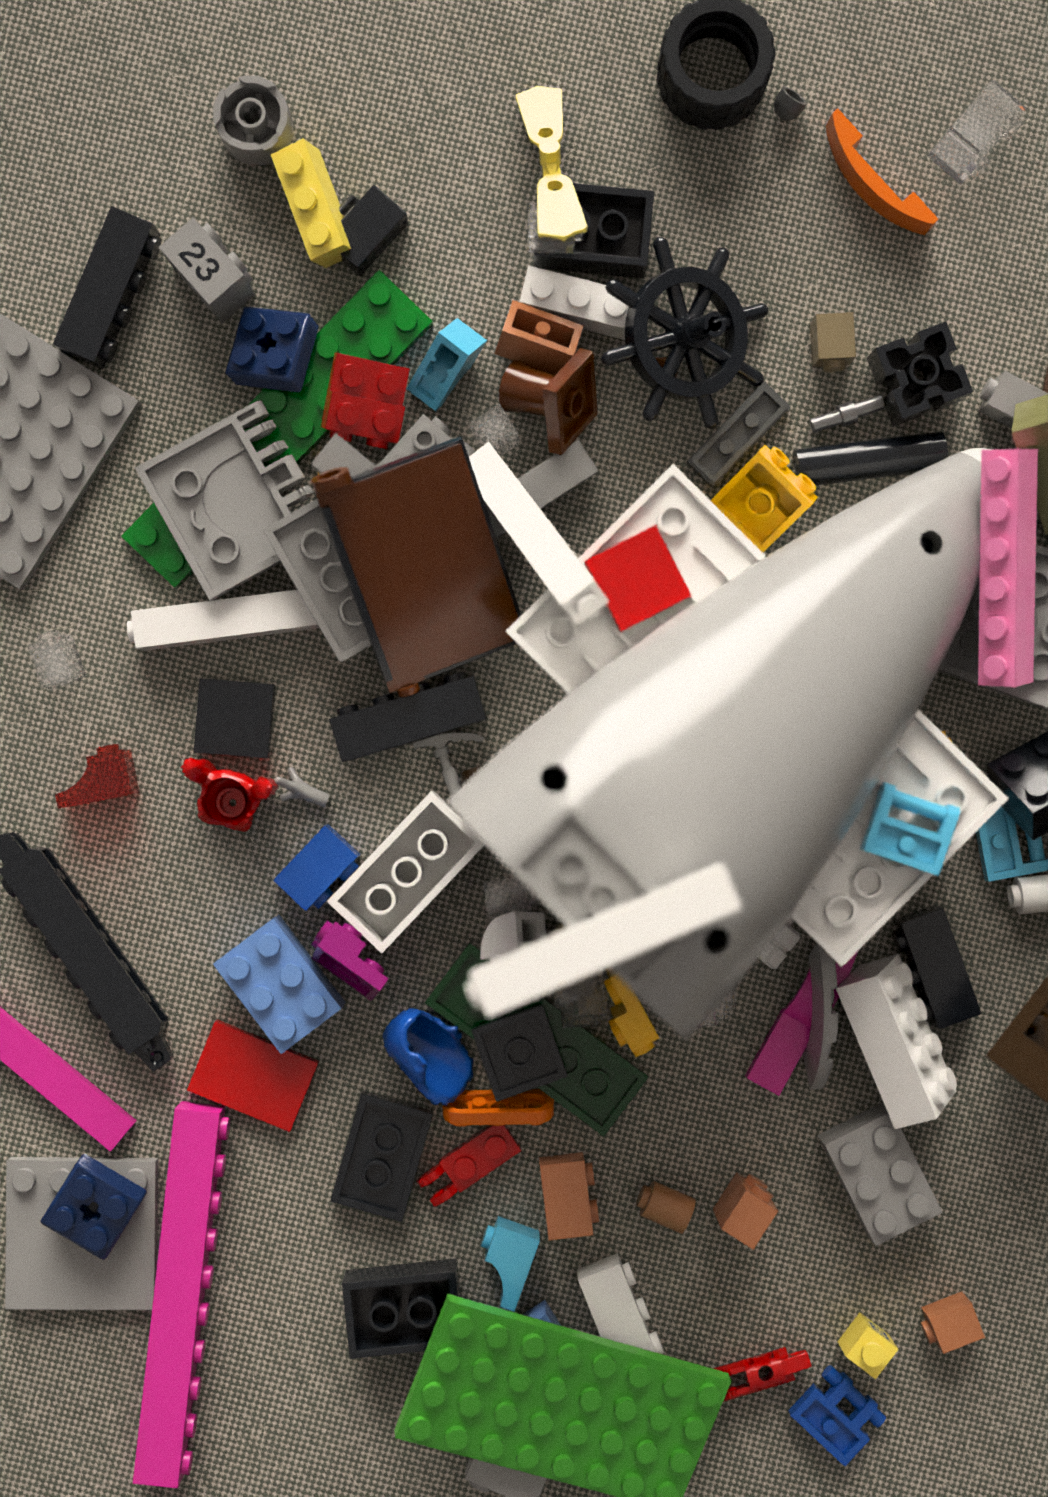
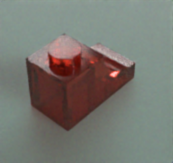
[55,744,140,809]

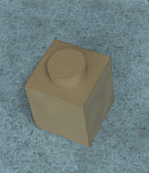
[810,312,856,372]

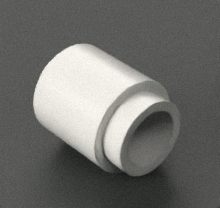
[1007,874,1048,914]

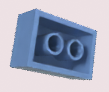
[213,915,346,1054]

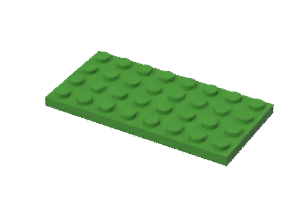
[394,1294,731,1497]

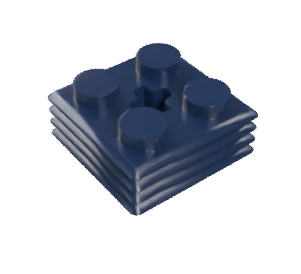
[225,307,319,392]
[41,1154,147,1260]

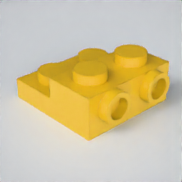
[710,445,818,553]
[603,967,659,1057]

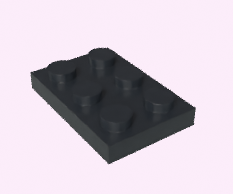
[330,1091,434,1222]

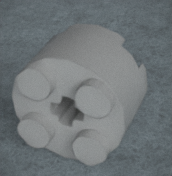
[213,76,293,165]

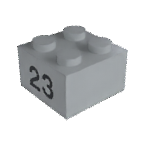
[159,217,255,323]

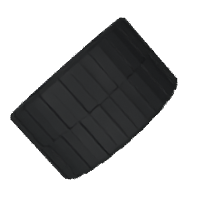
[657,0,775,130]

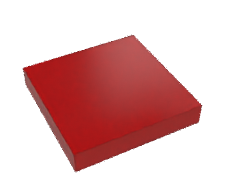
[584,525,692,633]

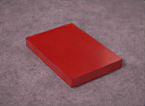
[187,1019,319,1132]

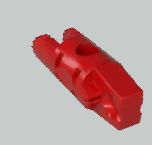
[713,1347,812,1402]

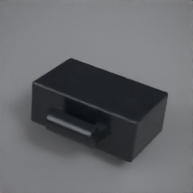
[339,185,409,276]

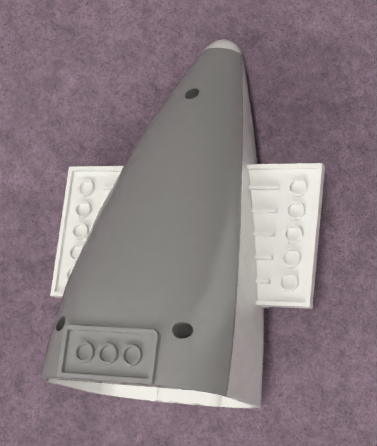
[447,448,1008,1041]

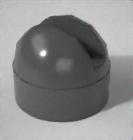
[774,86,807,121]

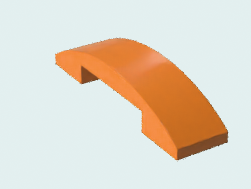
[826,108,939,235]

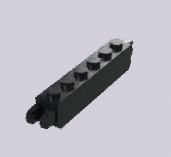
[0,831,174,1072]

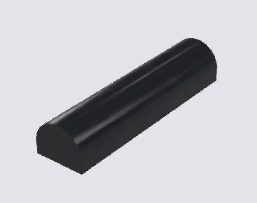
[793,431,948,486]

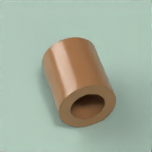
[636,1181,696,1234]

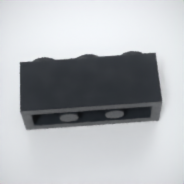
[892,905,982,1029]

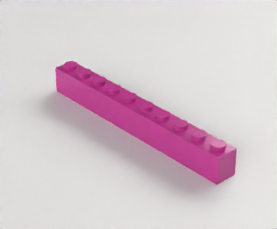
[133,1101,230,1489]

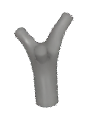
[274,767,330,808]

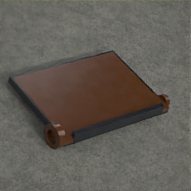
[311,436,521,697]

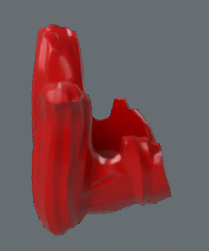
[181,757,279,832]

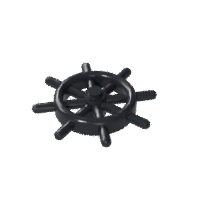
[601,237,769,429]

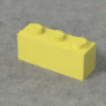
[270,138,351,268]

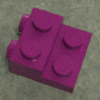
[311,920,388,1001]

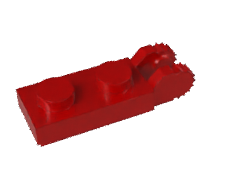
[416,1125,521,1207]

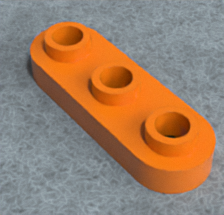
[442,1089,554,1127]

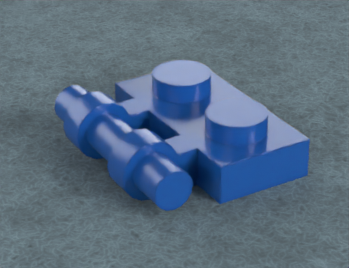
[788,1365,886,1466]

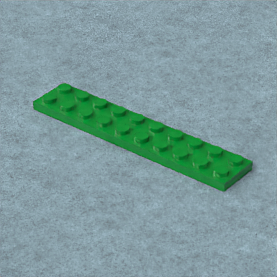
[121,270,433,589]

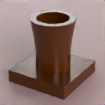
[499,348,598,455]

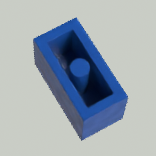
[273,824,361,911]

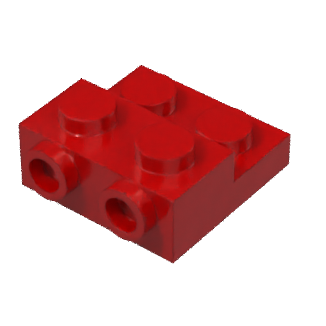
[321,352,410,449]

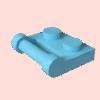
[860,782,960,876]
[975,807,1048,882]

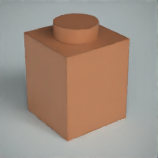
[920,1291,985,1354]

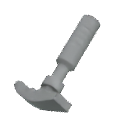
[413,733,484,796]

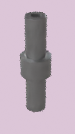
[809,395,885,433]

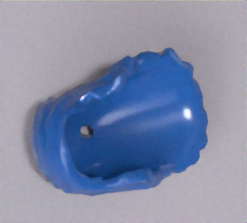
[382,1008,474,1106]

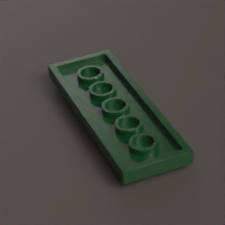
[425,942,648,1137]

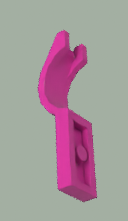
[745,950,859,1096]

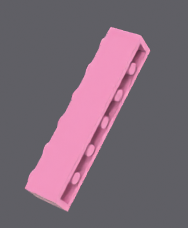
[978,449,1038,687]

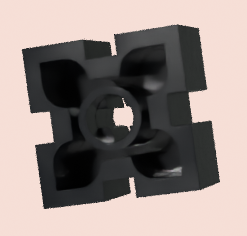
[867,321,973,427]

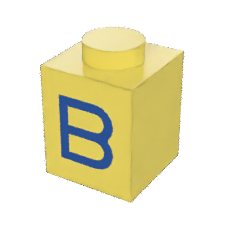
[837,1312,899,1379]

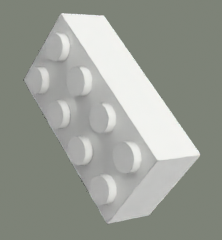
[327,790,485,953]
[836,953,957,1129]

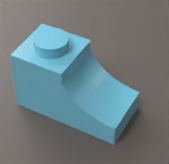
[406,318,487,411]
[481,1216,540,1312]

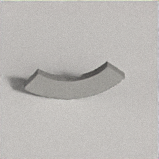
[803,943,838,1090]

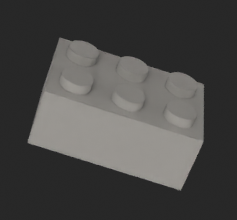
[817,1102,943,1246]

